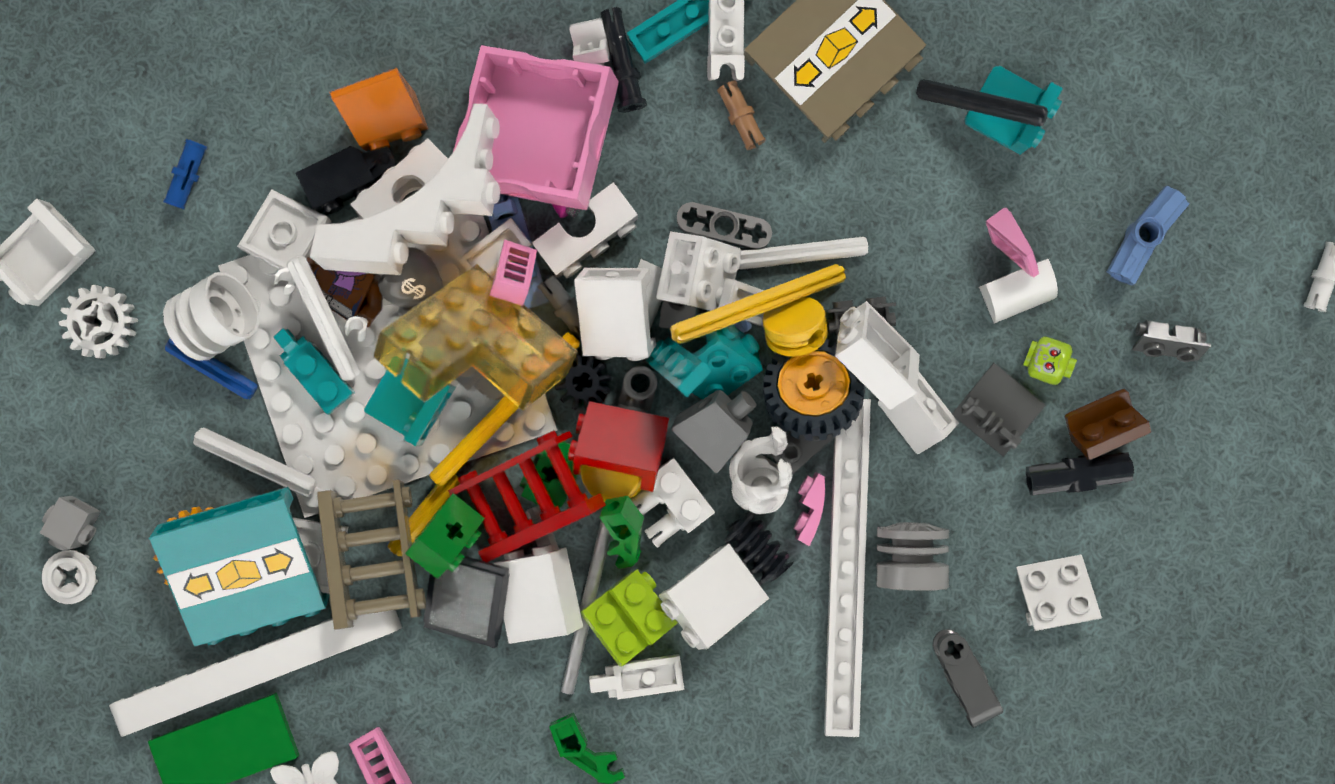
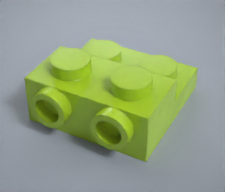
[580,569,678,667]

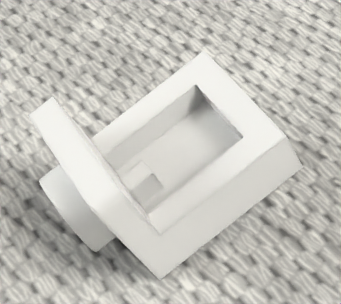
[570,18,610,66]

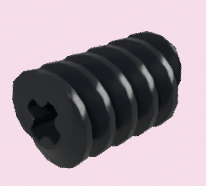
[724,510,794,586]

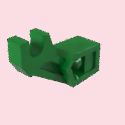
[600,495,644,569]
[549,712,625,784]

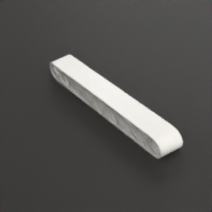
[109,596,402,737]

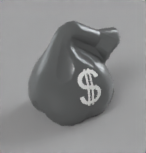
[378,247,447,329]

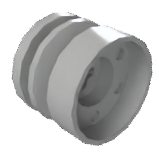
[876,522,949,591]

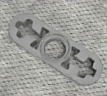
[677,202,772,249]

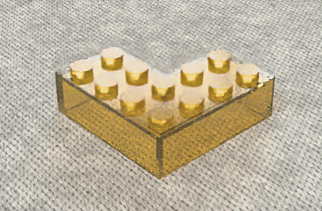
[373,264,578,411]

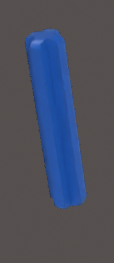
[165,338,258,399]

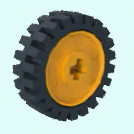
[763,340,865,441]

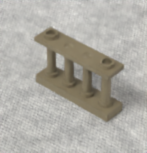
[317,480,426,630]

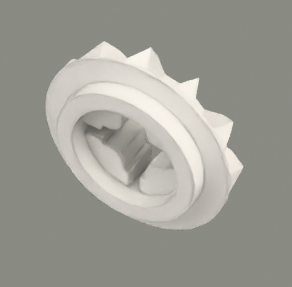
[42,550,98,604]

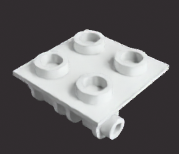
[1016,554,1102,631]

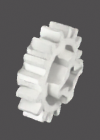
[59,285,138,358]

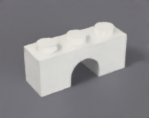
[350,139,448,219]
[532,182,638,278]

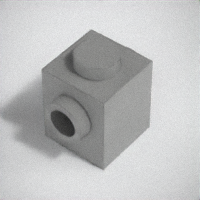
[40,495,101,551]

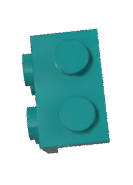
[964,66,1063,155]
[692,324,763,399]

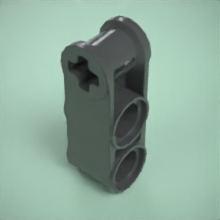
[933,629,1004,728]

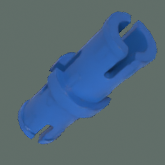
[163,139,207,210]

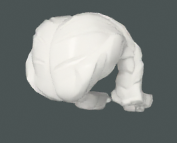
[729,427,792,514]

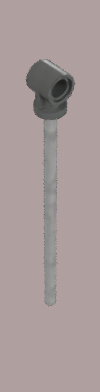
[561,366,657,695]

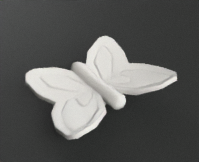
[270,751,339,784]

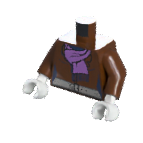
[274,256,383,342]

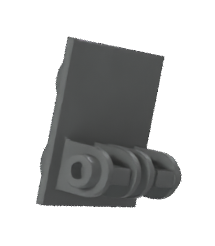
[952,363,1046,457]

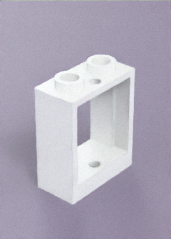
[835,301,920,410]

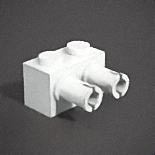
[631,457,715,548]

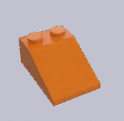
[330,68,428,151]

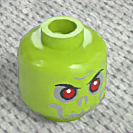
[1023,336,1077,385]

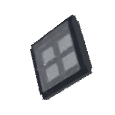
[423,556,510,648]

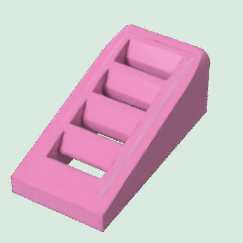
[986,208,1039,277]
[489,240,537,306]
[349,727,412,784]

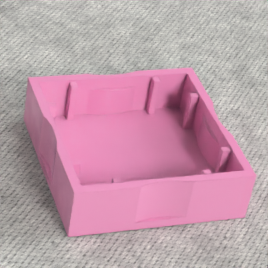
[453,45,619,211]

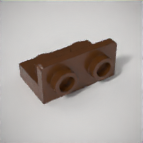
[1065,388,1152,460]

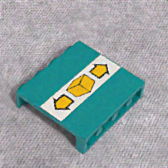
[149,487,330,647]

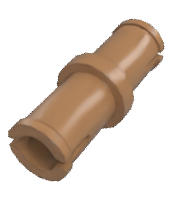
[717,80,766,150]

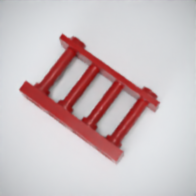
[448,430,606,562]

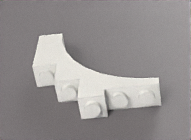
[310,104,500,275]

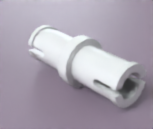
[1304,242,1335,312]

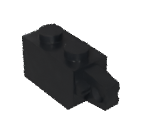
[296,146,397,215]

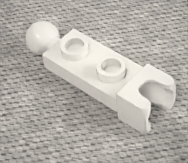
[707,0,745,81]

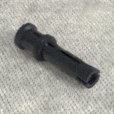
[600,7,647,113]

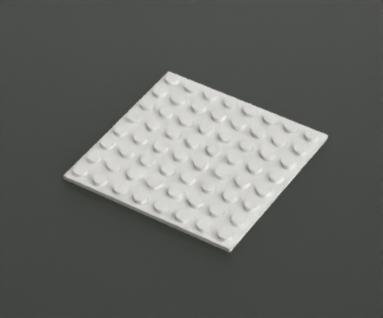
[218,213,557,518]

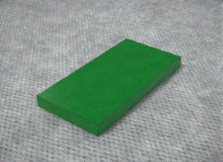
[148,693,300,784]

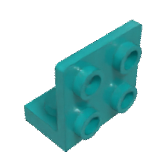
[364,354,456,446]

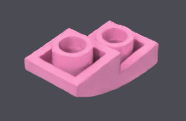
[793,472,825,546]

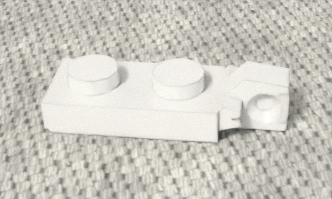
[589,654,684,700]

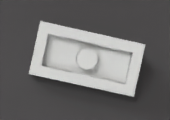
[878,372,959,454]

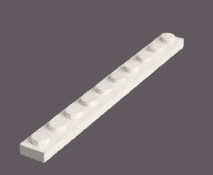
[824,399,871,737]

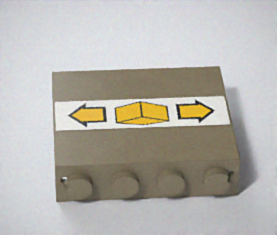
[743,0,926,143]

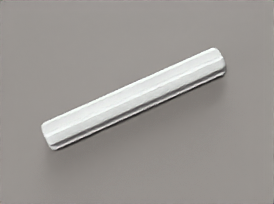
[739,237,868,270]
[287,256,360,381]
[193,428,317,497]

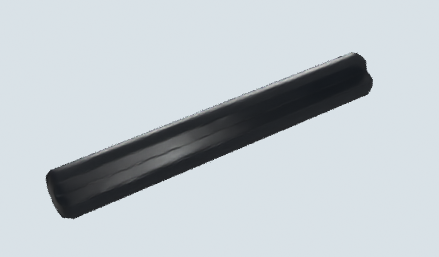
[916,79,1048,127]

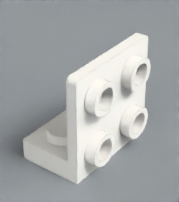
[656,232,741,311]

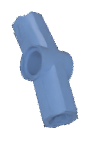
[1106,186,1189,285]

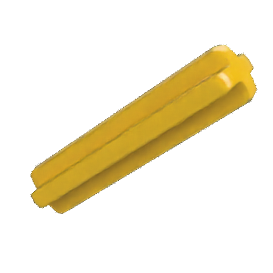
[387,474,460,556]

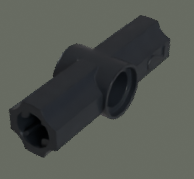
[1025,452,1134,495]

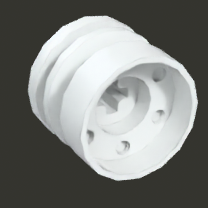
[163,272,259,361]

